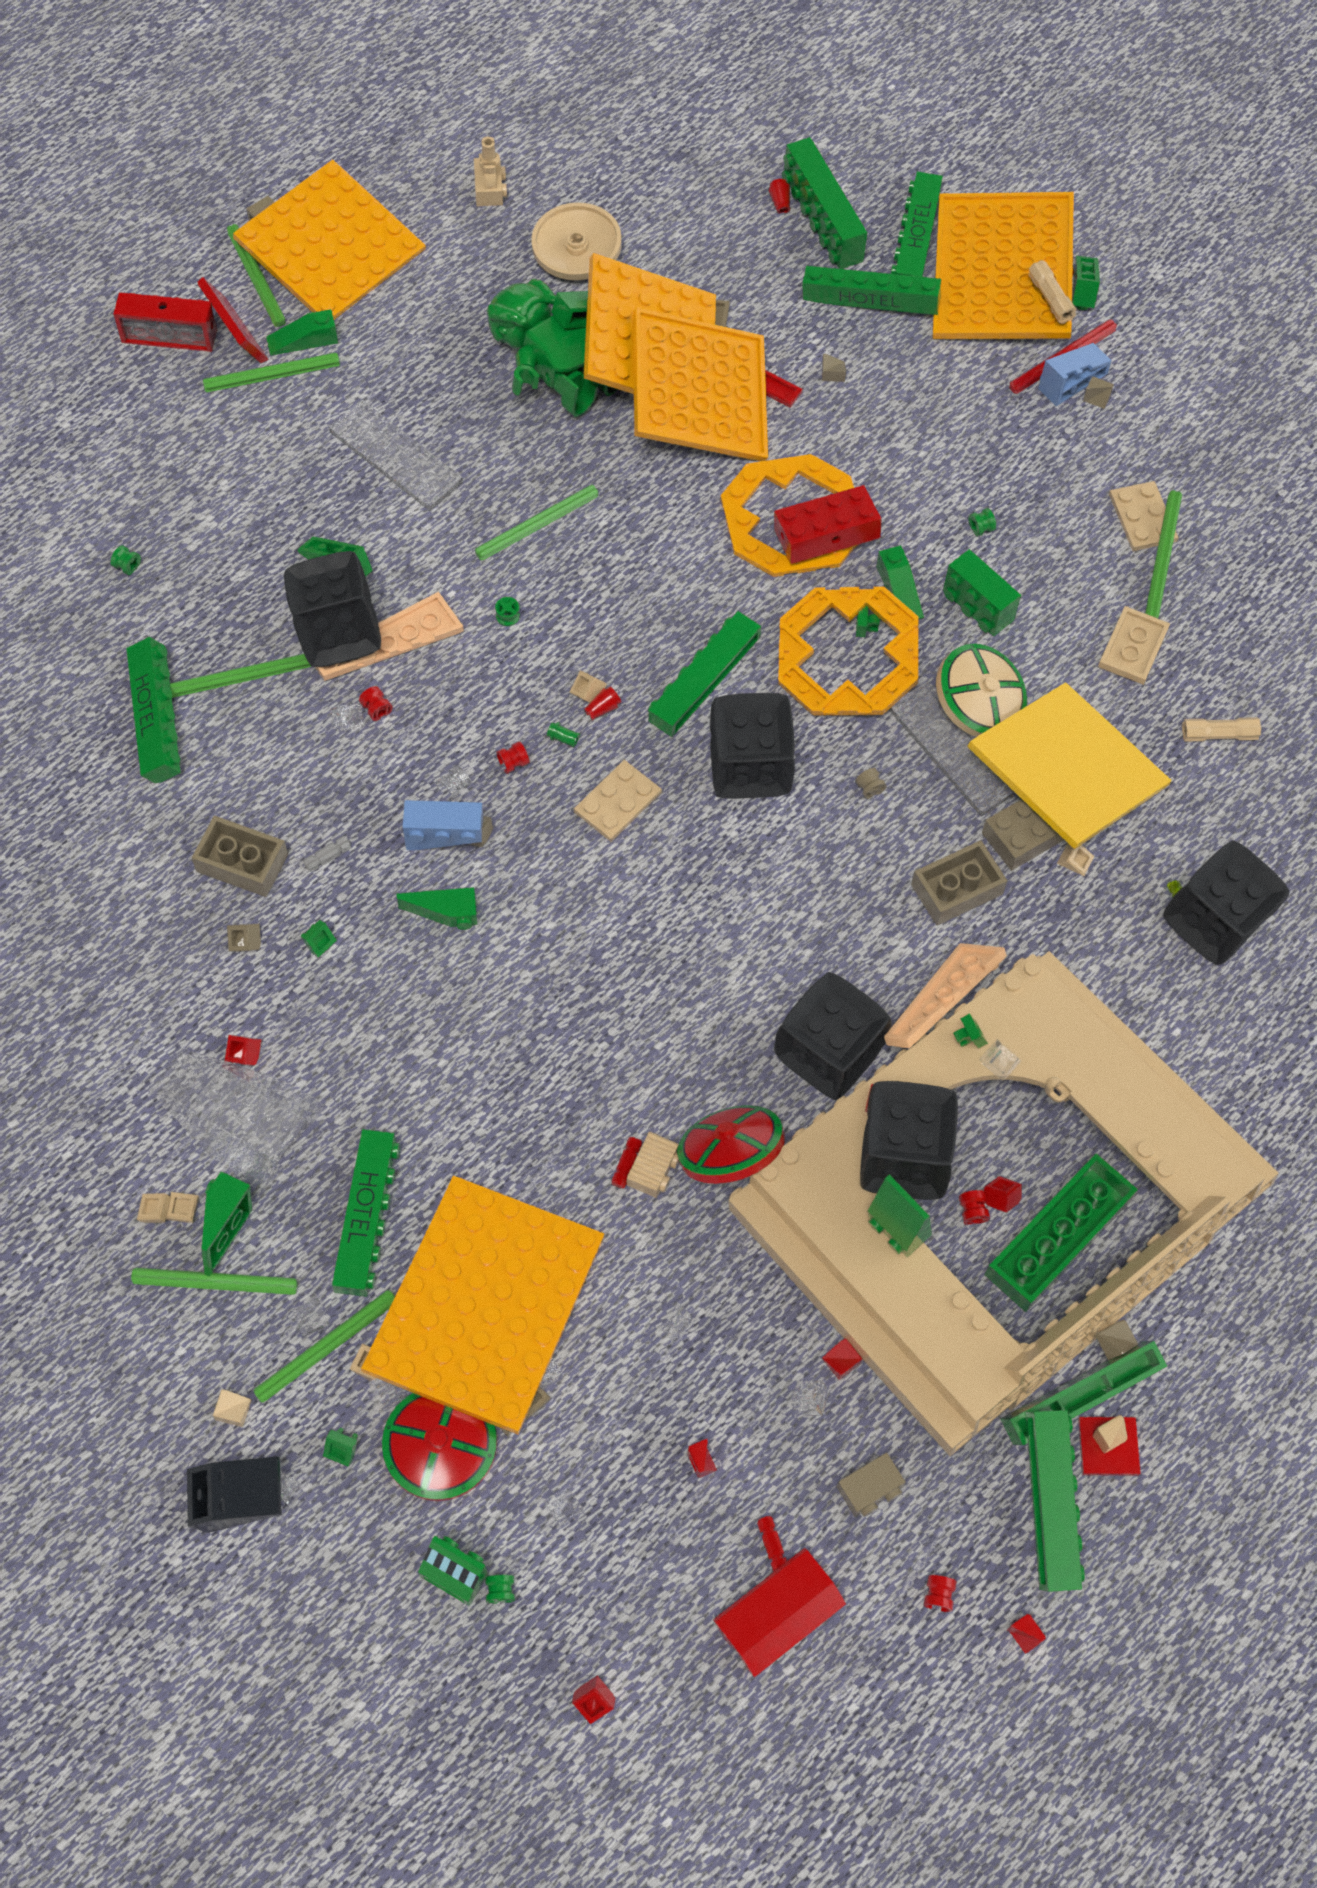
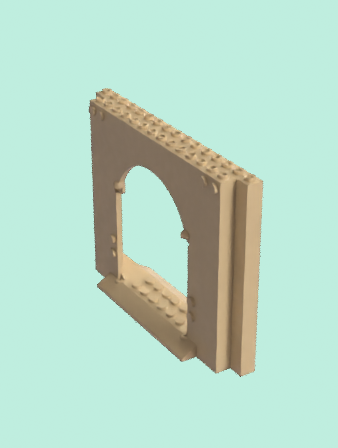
[729,951,1279,1457]

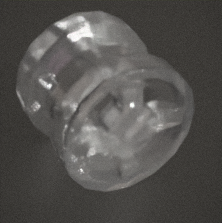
[280,1471,301,1505]

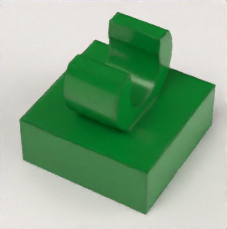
[856,606,880,637]
[301,920,337,958]
[953,1013,988,1049]
[323,1428,357,1467]

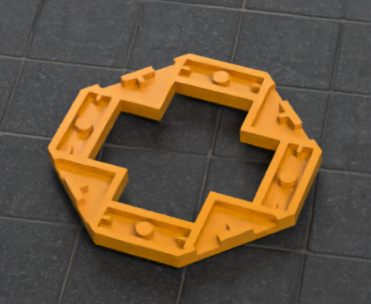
[720,454,857,577]
[778,587,918,715]

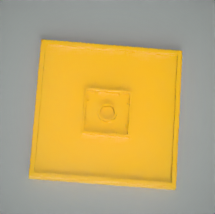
[967,682,1172,849]

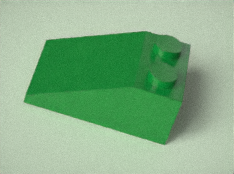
[201,1171,252,1277]
[867,1174,932,1258]

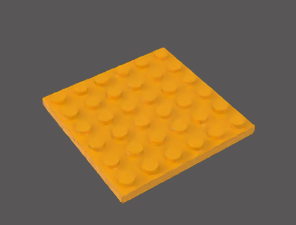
[233,159,426,320]
[584,253,716,394]
[632,307,768,461]

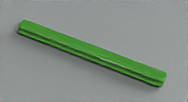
[227,224,286,327]
[203,353,340,392]
[475,485,598,560]
[1145,490,1182,618]
[170,654,311,698]
[131,1268,298,1295]
[253,1290,395,1403]

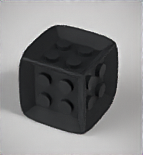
[284,551,381,667]
[710,693,795,799]
[1163,840,1290,966]
[774,972,892,1100]
[860,1081,958,1200]

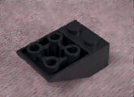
[187,1456,282,1533]

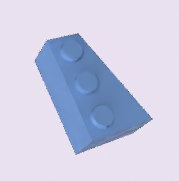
[1038,343,1112,406]
[403,800,483,850]

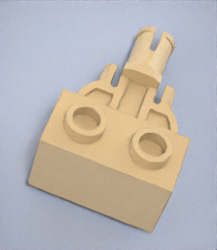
[474,136,507,206]

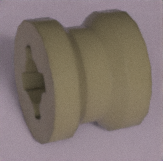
[855,768,887,799]

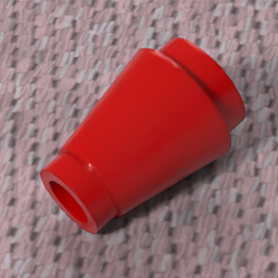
[768,179,790,214]
[584,686,622,721]

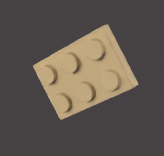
[1109,481,1179,551]
[1098,606,1170,685]
[574,760,662,842]

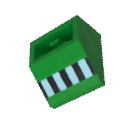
[418,1536,488,1607]

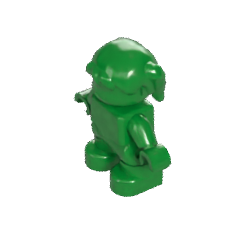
[486,279,618,417]

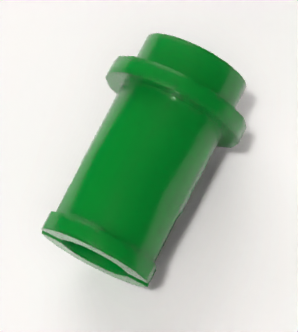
[547,722,580,748]

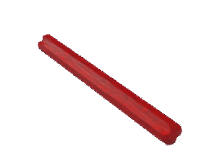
[1009,319,1117,394]

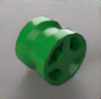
[968,508,996,537]
[110,545,141,575]
[495,597,520,626]
[485,1575,515,1604]

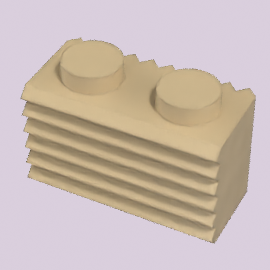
[627,1131,679,1198]

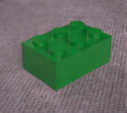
[943,549,1021,637]

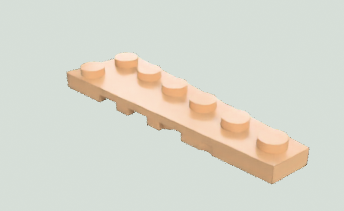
[315,592,464,681]
[884,943,1007,1048]

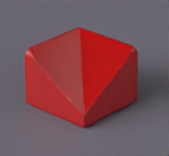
[224,1035,261,1065]
[984,1176,1022,1213]
[822,1338,863,1380]
[687,1439,717,1478]
[1007,1614,1046,1654]
[572,1675,615,1724]

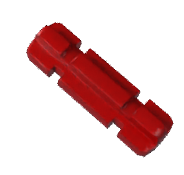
[612,1137,642,1189]
[757,1516,787,1572]

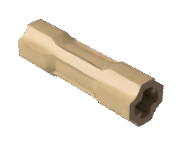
[1028,260,1077,324]
[1182,717,1261,742]

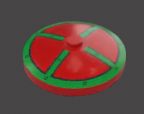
[677,1105,785,1184]
[382,1393,497,1501]

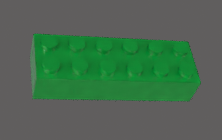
[782,137,868,269]
[984,1153,1138,1312]

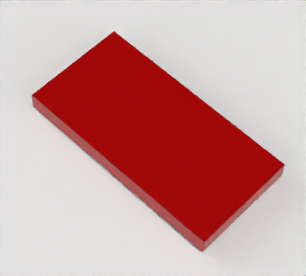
[197,277,269,363]

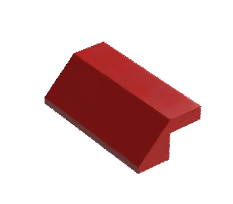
[713,1548,846,1678]

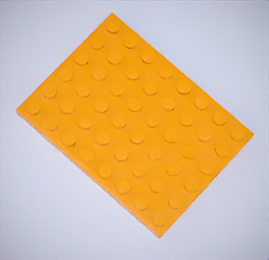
[933,192,1074,339]
[361,1175,605,1435]

